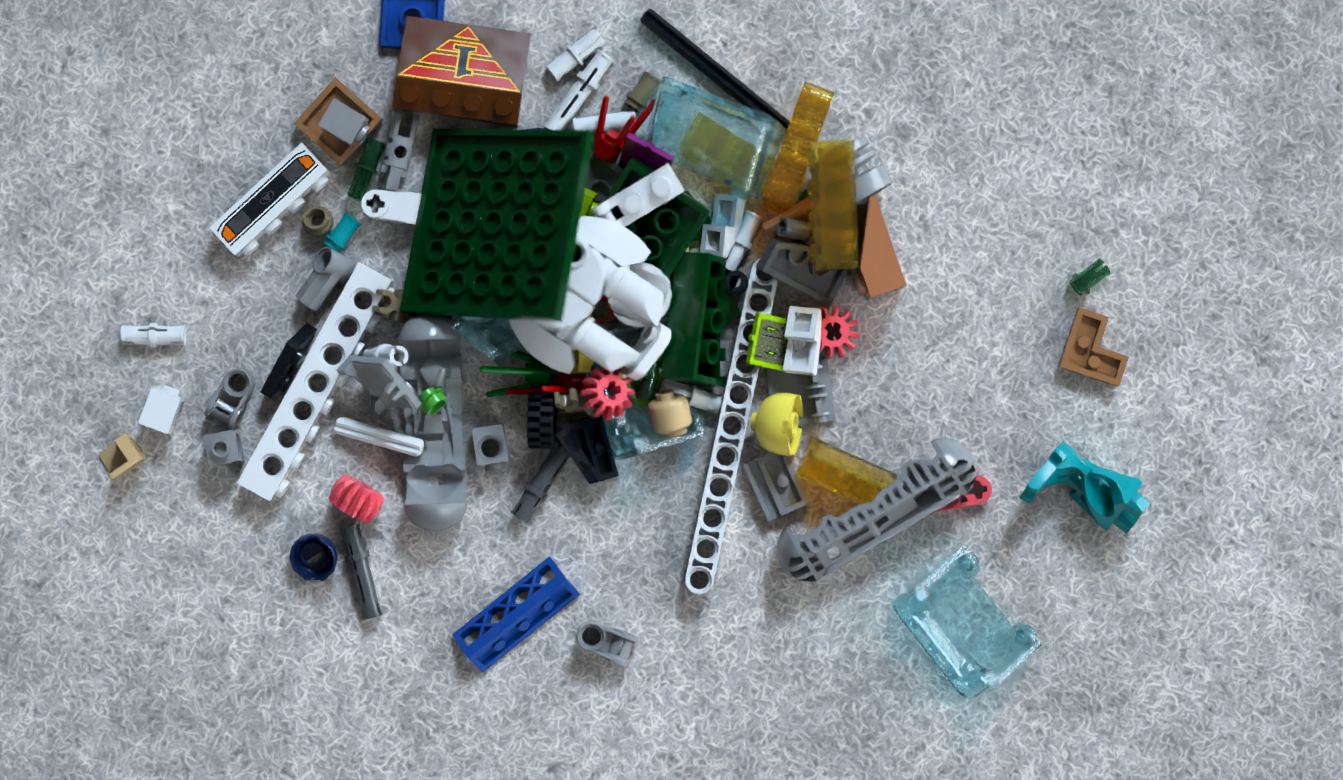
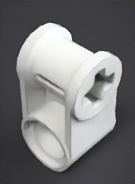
[361,190,422,225]

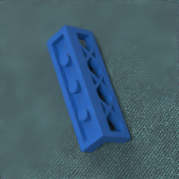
[452,556,580,673]

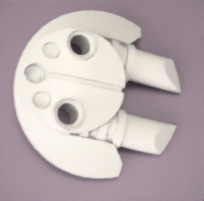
[509,216,664,374]

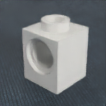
[138,384,185,434]

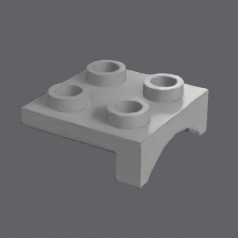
[336,355,421,416]

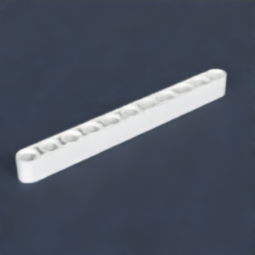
[685,259,778,594]

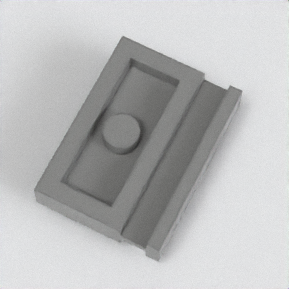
[743,452,810,522]

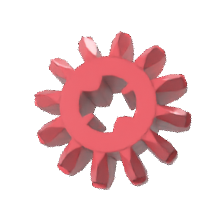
[819,305,860,359]
[579,367,635,420]
[328,475,384,523]

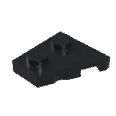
[260,323,317,399]
[553,416,619,484]

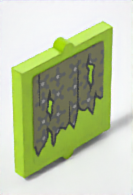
[746,312,788,372]

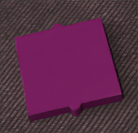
[618,133,674,170]

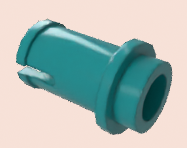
[324,213,361,253]

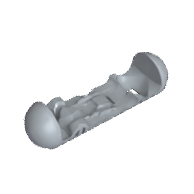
[398,314,467,531]
[777,438,976,583]

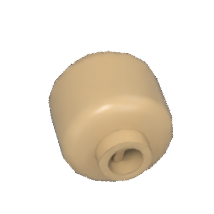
[648,389,692,438]

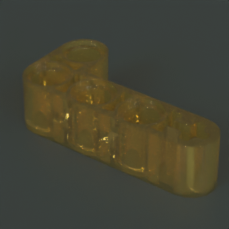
[763,82,834,208]

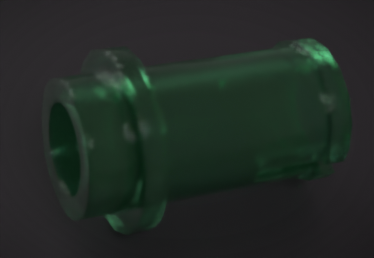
[1069,258,1111,296]
[633,362,661,401]

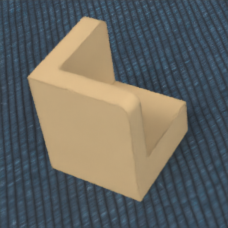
[99,433,147,480]

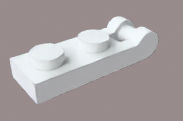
[591,163,684,227]

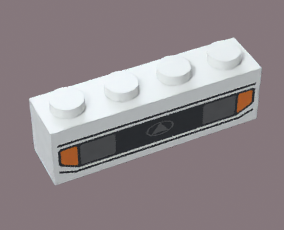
[209,142,331,257]

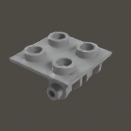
[765,358,836,426]

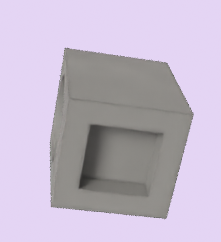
[318,98,370,148]
[471,424,510,471]
[203,430,245,466]

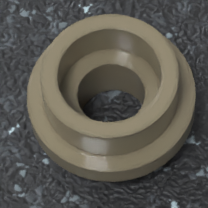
[302,206,334,237]

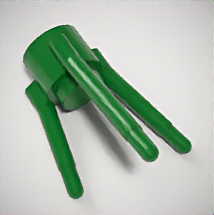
[479,347,551,398]

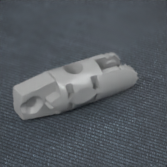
[379,109,420,192]

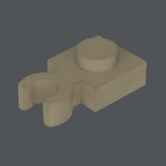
[372,289,418,323]
[554,388,594,424]

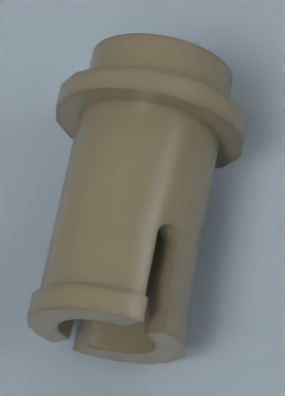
[625,71,661,113]

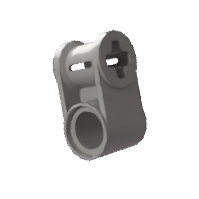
[204,369,255,430]
[577,621,639,667]

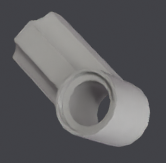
[295,247,355,311]

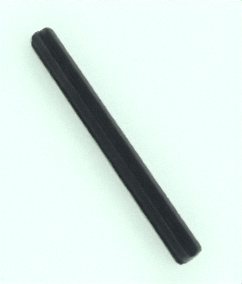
[640,9,792,137]

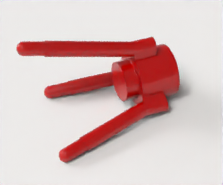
[593,96,658,163]
[506,372,587,395]

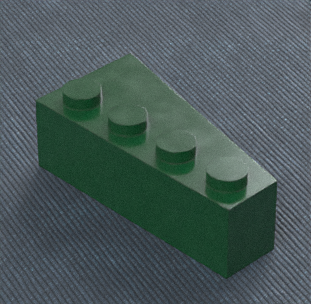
[661,252,726,387]

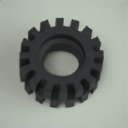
[527,392,557,449]

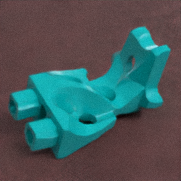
[1019,441,1151,534]

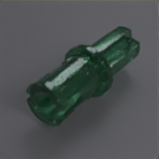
[348,137,385,201]

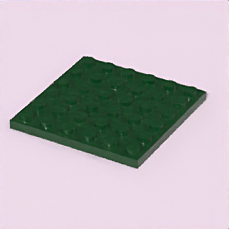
[400,129,595,322]

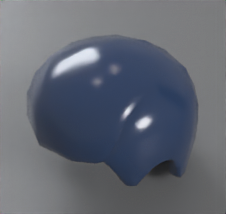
[289,534,338,582]

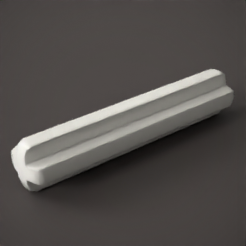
[334,417,424,457]

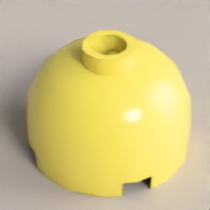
[750,393,803,456]

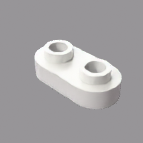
[622,322,671,381]

